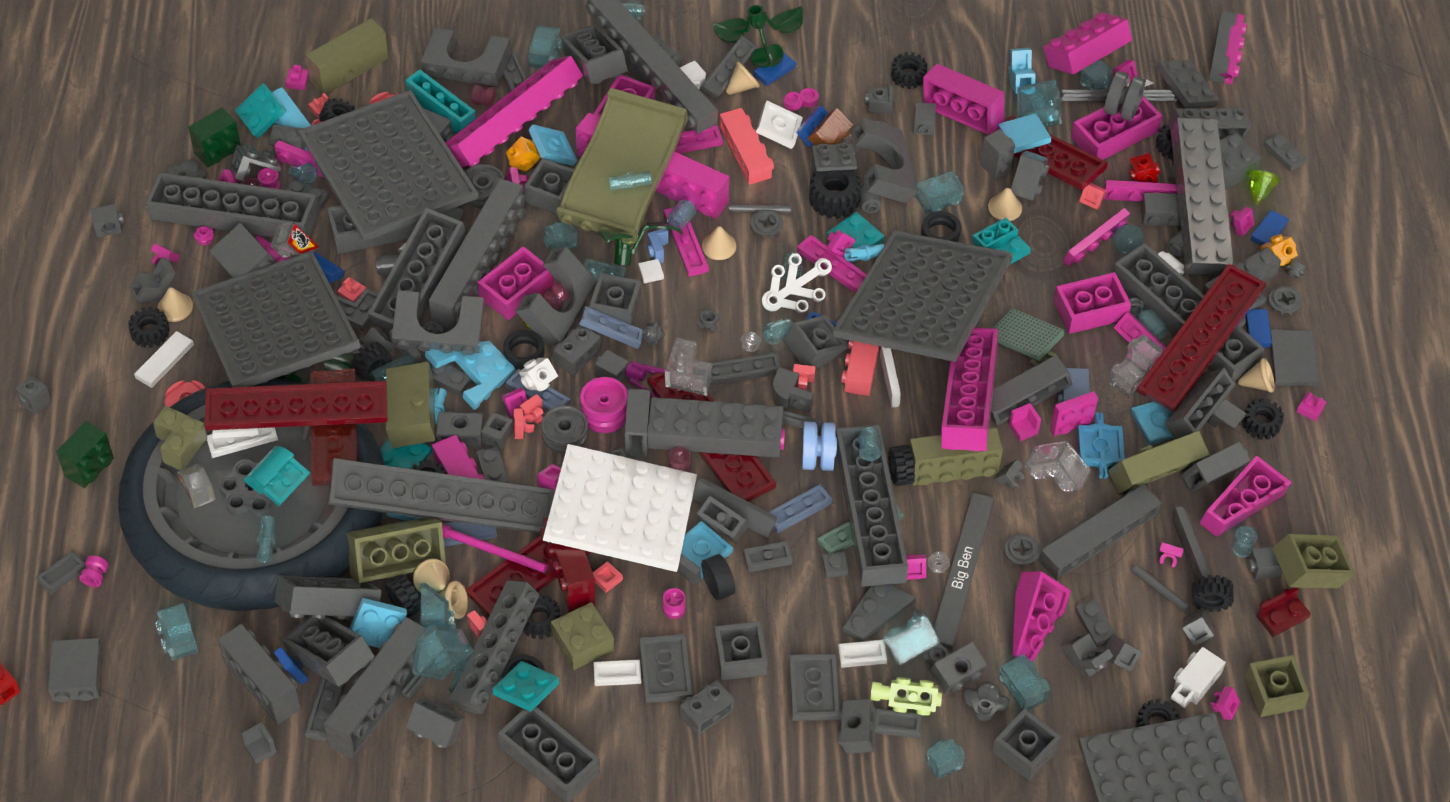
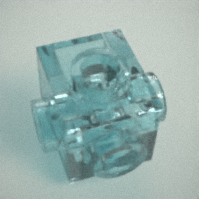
[543,222,577,250]

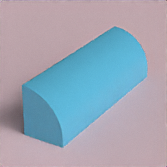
[273,87,311,151]

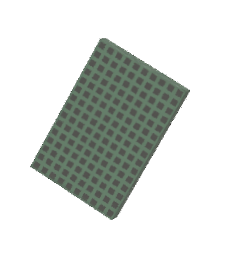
[992,308,1064,361]

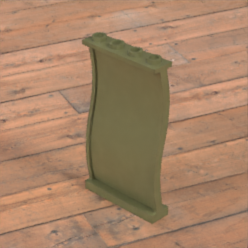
[556,88,688,243]

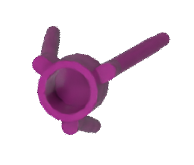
[625,361,667,398]

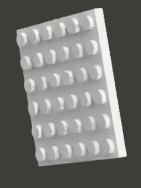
[543,444,697,572]

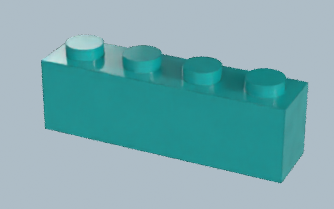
[405,70,476,134]

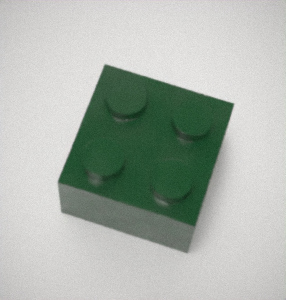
[188,107,241,168]
[56,421,114,489]

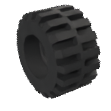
[809,170,861,218]

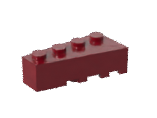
[540,517,595,613]

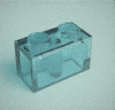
[528,25,562,68]
[915,171,965,214]
[155,603,199,661]
[883,615,940,665]
[999,654,1050,711]

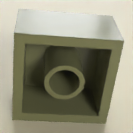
[551,602,614,671]
[1245,655,1310,717]

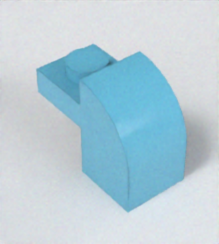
[1008,48,1035,94]

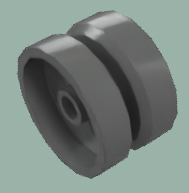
[1104,71,1146,121]

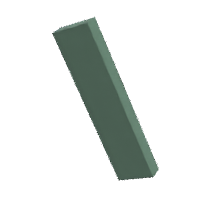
[817,505,904,554]

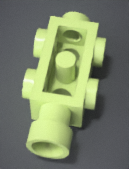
[870,677,942,715]

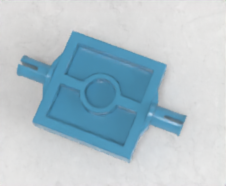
[1077,412,1125,479]

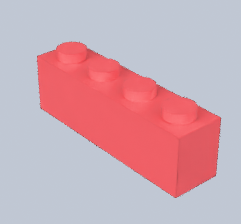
[719,108,774,185]
[841,340,880,396]

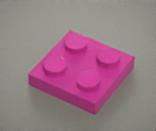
[1050,391,1098,436]

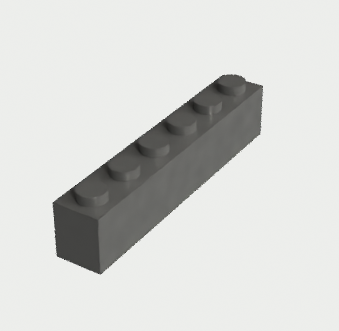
[1039,484,1161,580]

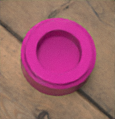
[799,88,819,107]

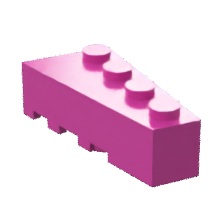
[1199,455,1292,537]

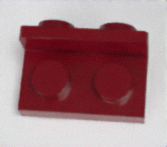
[1256,587,1311,637]

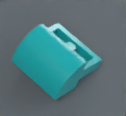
[973,217,1031,264]
[243,446,310,507]

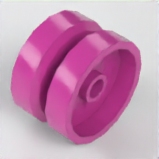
[580,377,628,433]

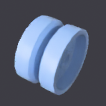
[802,421,837,471]

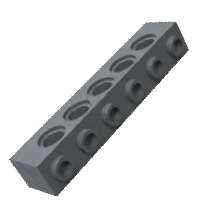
[449,581,540,714]

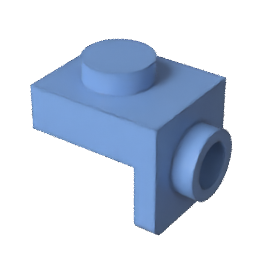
[646,229,668,263]

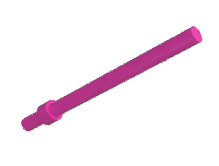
[442,523,547,573]

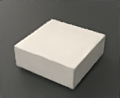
[638,259,664,283]

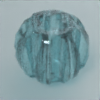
[1114,224,1145,255]

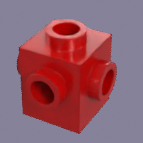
[1129,153,1160,183]

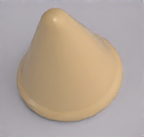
[726,61,760,95]
[988,188,1022,221]
[702,226,736,260]
[157,287,193,322]
[1238,358,1275,393]
[413,559,450,596]
[429,581,469,619]

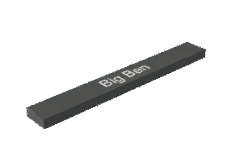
[930,493,994,649]

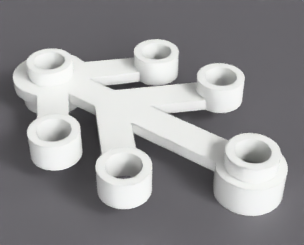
[762,254,832,313]

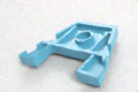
[425,341,515,410]

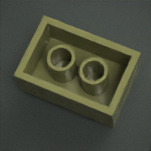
[1272,534,1355,588]

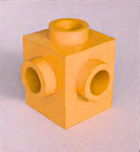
[506,137,541,172]
[1260,234,1298,266]

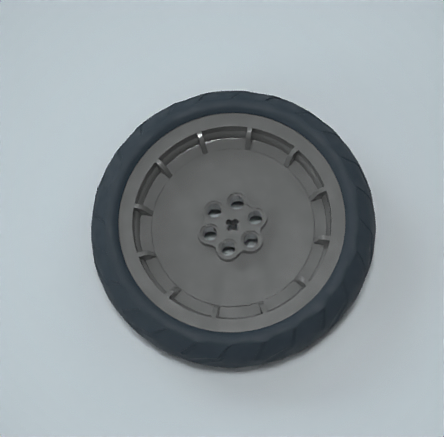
[118,378,385,611]

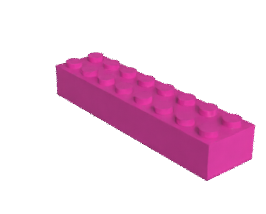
[445,56,583,168]
[576,112,729,219]
[942,328,998,451]

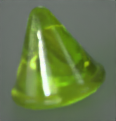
[1247,170,1281,205]

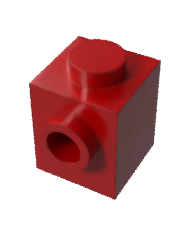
[0,663,20,705]

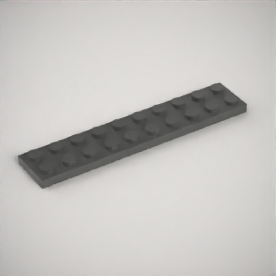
[328,458,554,534]

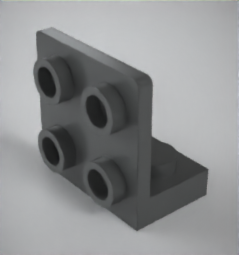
[812,143,857,171]
[229,144,282,181]

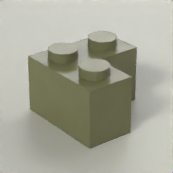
[153,406,207,471]

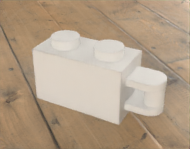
[1171,647,1226,708]

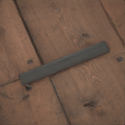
[729,204,791,214]
[1131,564,1190,612]

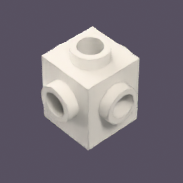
[519,358,558,391]

